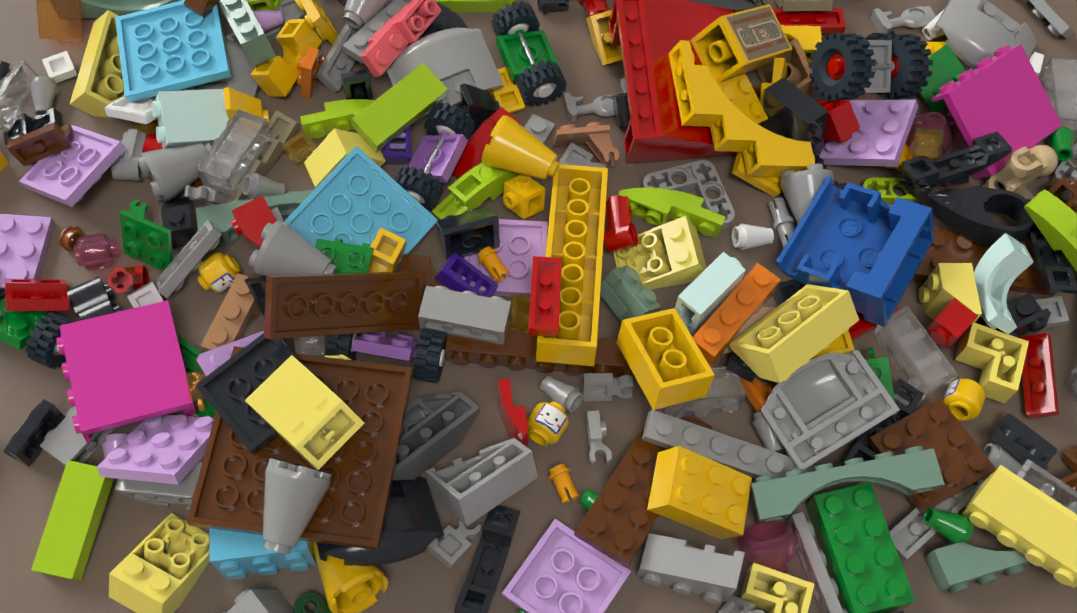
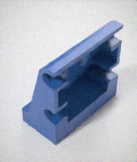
[776,176,934,327]

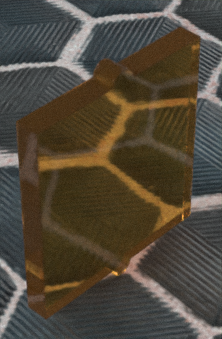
[36,0,83,43]

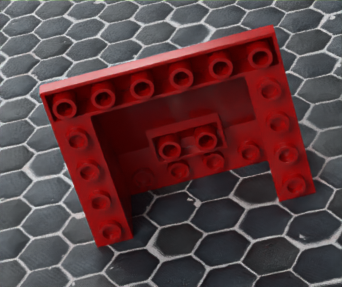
[609,0,737,163]

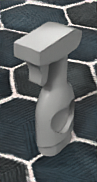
[870,6,936,34]
[563,92,616,123]

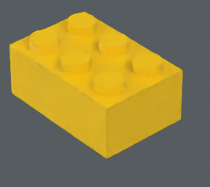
[616,308,715,410]
[647,446,752,540]

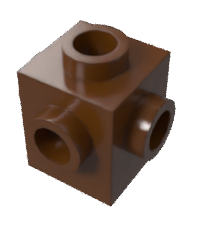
[1045,177,1077,213]

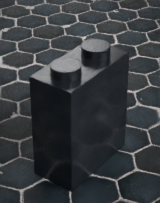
[761,77,828,155]

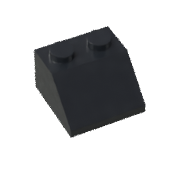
[436,206,499,260]

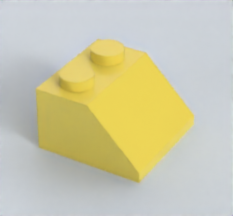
[918,263,982,323]

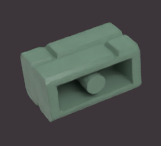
[600,266,661,323]

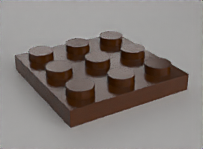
[867,398,996,515]

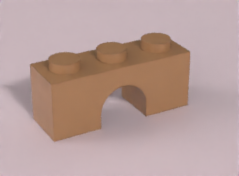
[200,273,262,352]

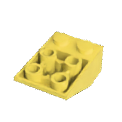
[613,216,707,289]
[245,355,364,470]
[109,513,210,613]

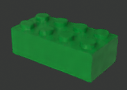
[806,482,915,613]

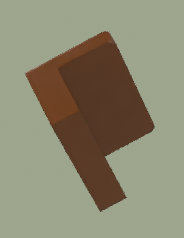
[7,122,73,166]

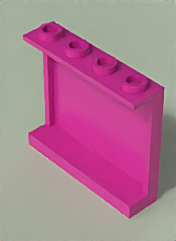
[931,44,1062,179]
[56,300,197,443]

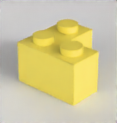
[304,128,385,187]
[955,322,1029,404]
[740,563,815,613]

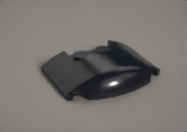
[316,476,444,566]

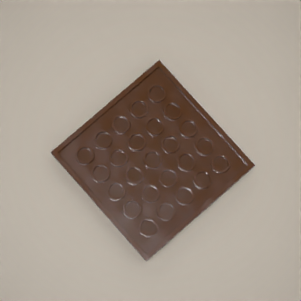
[186,346,414,550]

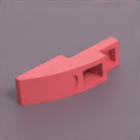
[360,0,442,77]

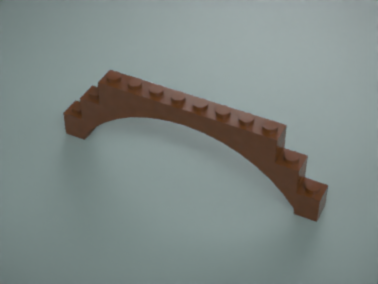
[400,254,637,381]

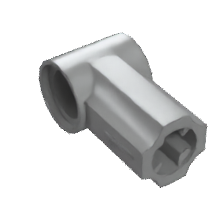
[111,129,148,181]

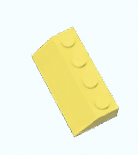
[70,10,125,118]
[729,284,859,383]
[962,465,1077,588]

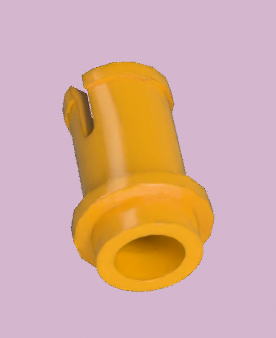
[477,246,510,283]
[548,464,580,504]

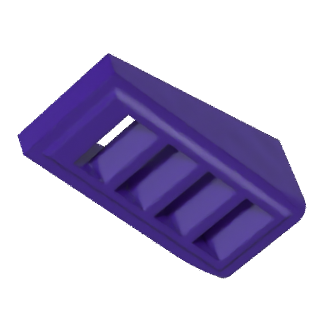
[383,126,411,164]
[434,252,499,298]

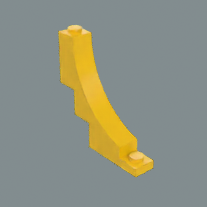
[668,40,815,177]

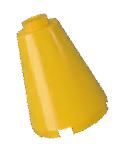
[482,115,560,180]
[313,542,389,613]

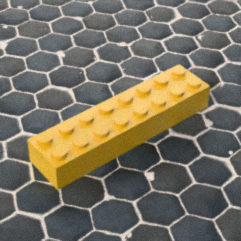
[536,164,608,366]

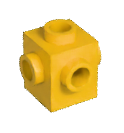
[503,174,546,219]

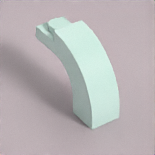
[974,233,1034,334]

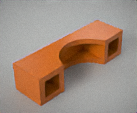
[692,263,781,368]

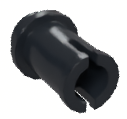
[537,0,569,14]

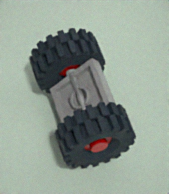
[809,33,933,101]

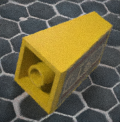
[690,4,793,83]

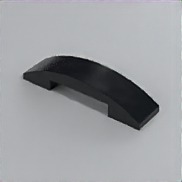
[901,131,1012,185]
[1026,199,1077,294]
[841,378,924,466]
[454,505,520,613]

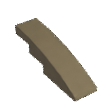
[217,110,300,203]

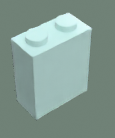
[151,89,233,149]
[675,252,746,337]

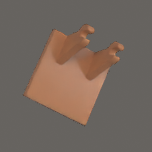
[552,122,619,168]

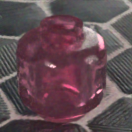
[74,232,119,271]

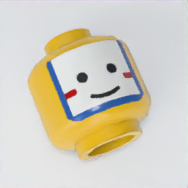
[197,252,241,293]
[943,378,986,421]
[527,401,569,446]

